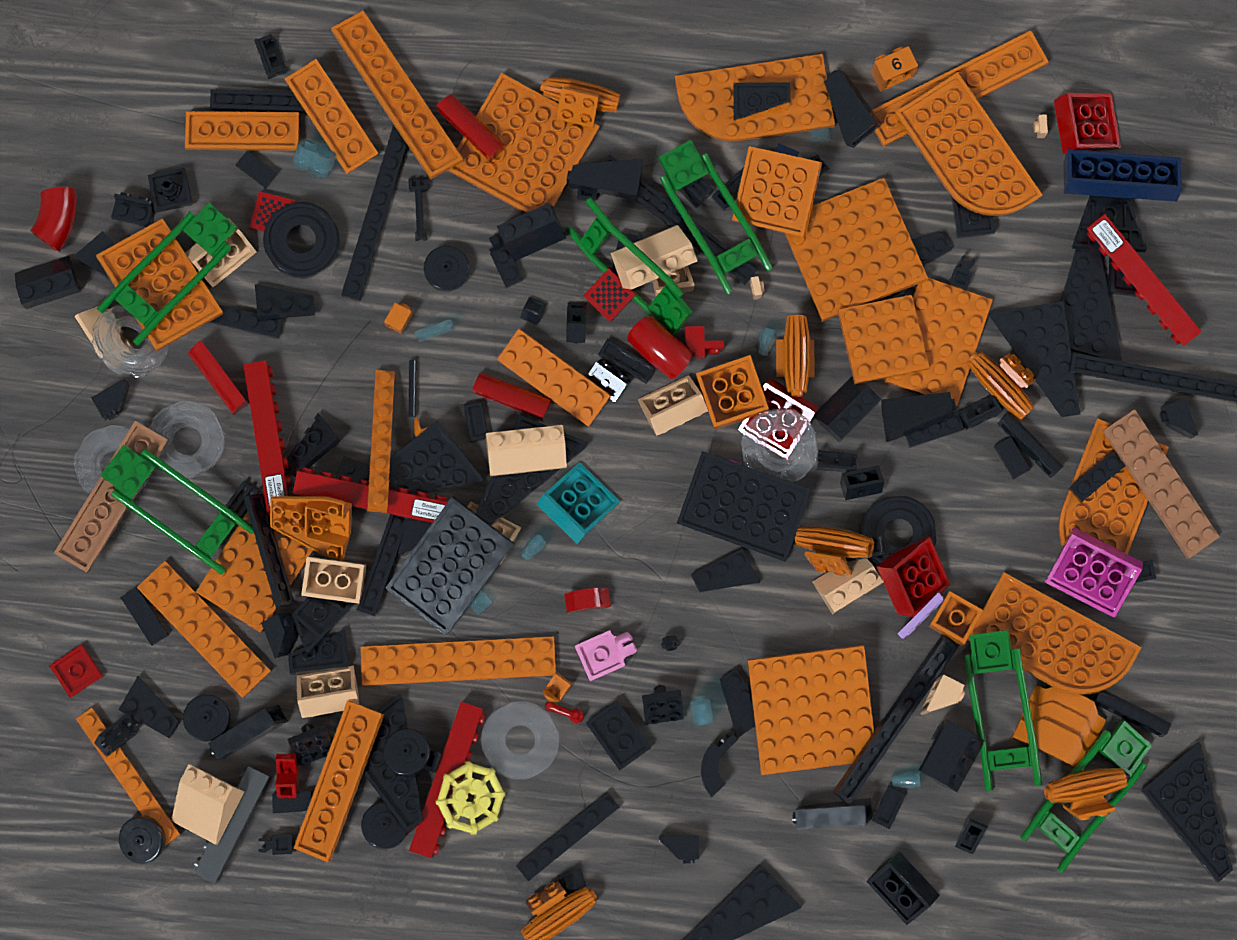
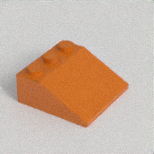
[696,355,769,430]

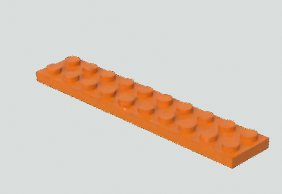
[331,11,463,179]
[872,30,1049,147]
[360,637,556,686]

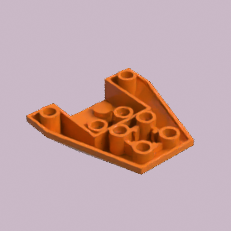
[270,496,352,561]

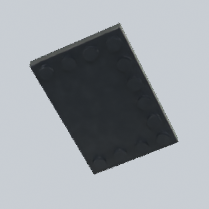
[677,451,811,562]
[385,496,514,635]

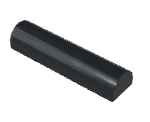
[997,412,1063,478]
[1093,690,1171,737]

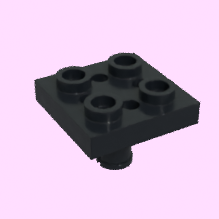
[148,167,193,213]
[642,685,684,725]
[288,724,332,766]

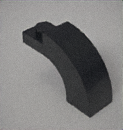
[701,734,738,798]

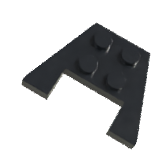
[1072,195,1147,253]

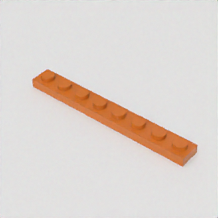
[367,370,395,513]
[76,708,181,846]

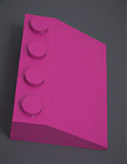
[1045,527,1143,618]

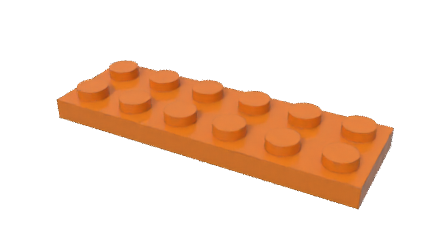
[284,59,379,174]
[185,111,300,151]
[497,329,612,427]

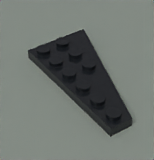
[683,865,802,940]

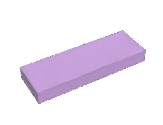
[898,593,945,639]

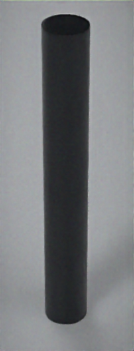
[408,360,417,417]

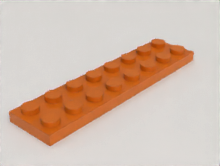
[137,561,272,698]
[294,701,384,862]

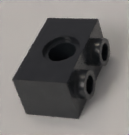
[840,465,884,500]

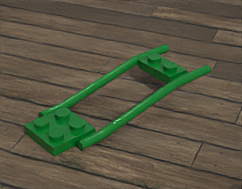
[657,140,773,294]
[566,197,693,335]
[96,203,238,346]
[100,444,254,575]
[964,630,1042,791]
[1020,721,1152,874]

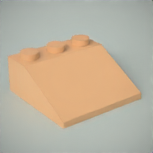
[171,764,244,845]

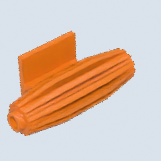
[540,77,621,128]
[776,315,815,397]
[968,351,1036,420]
[794,526,874,576]
[1044,768,1127,820]
[520,881,597,940]

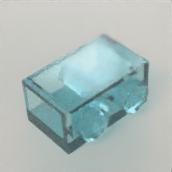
[689,696,713,727]

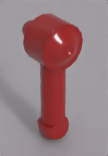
[545,701,584,724]

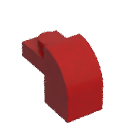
[684,326,724,360]
[564,588,611,613]
[275,754,299,798]

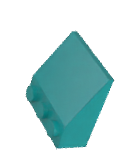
[536,462,620,545]

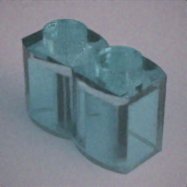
[293,139,337,178]

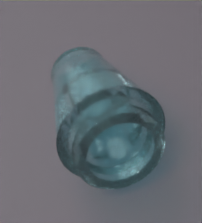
[757,327,778,356]
[520,532,547,561]
[892,770,921,790]

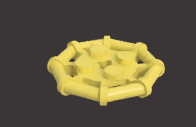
[436,761,506,835]

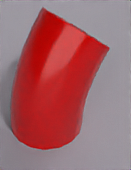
[30,187,77,252]
[627,316,692,380]

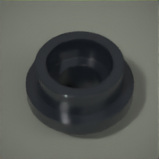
[661,635,680,651]

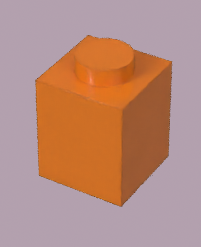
[384,303,413,334]

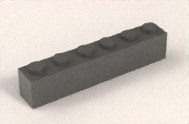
[193,766,271,883]

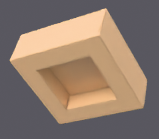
[1033,115,1048,138]
[750,276,765,300]

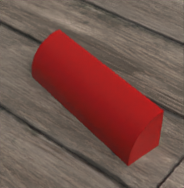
[436,94,506,162]
[188,340,248,415]
[472,372,552,421]

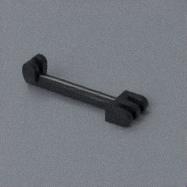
[408,177,428,241]

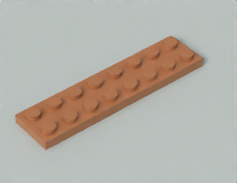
[1102,409,1219,559]
[54,421,169,573]

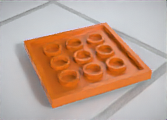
[732,146,822,237]
[837,295,929,384]

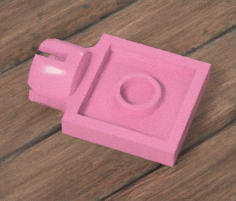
[575,630,637,682]

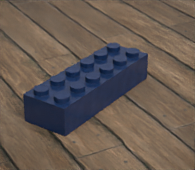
[1063,149,1182,202]

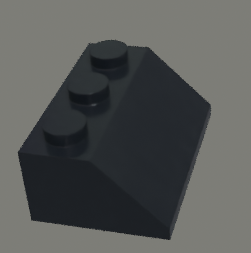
[497,203,567,261]
[15,256,81,309]
[813,376,881,443]
[919,719,985,792]
[867,851,940,925]

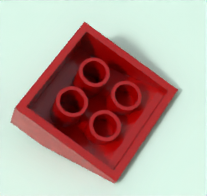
[1054,93,1121,154]
[738,378,819,459]
[877,536,951,617]

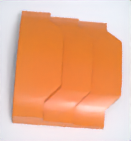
[1011,685,1106,772]

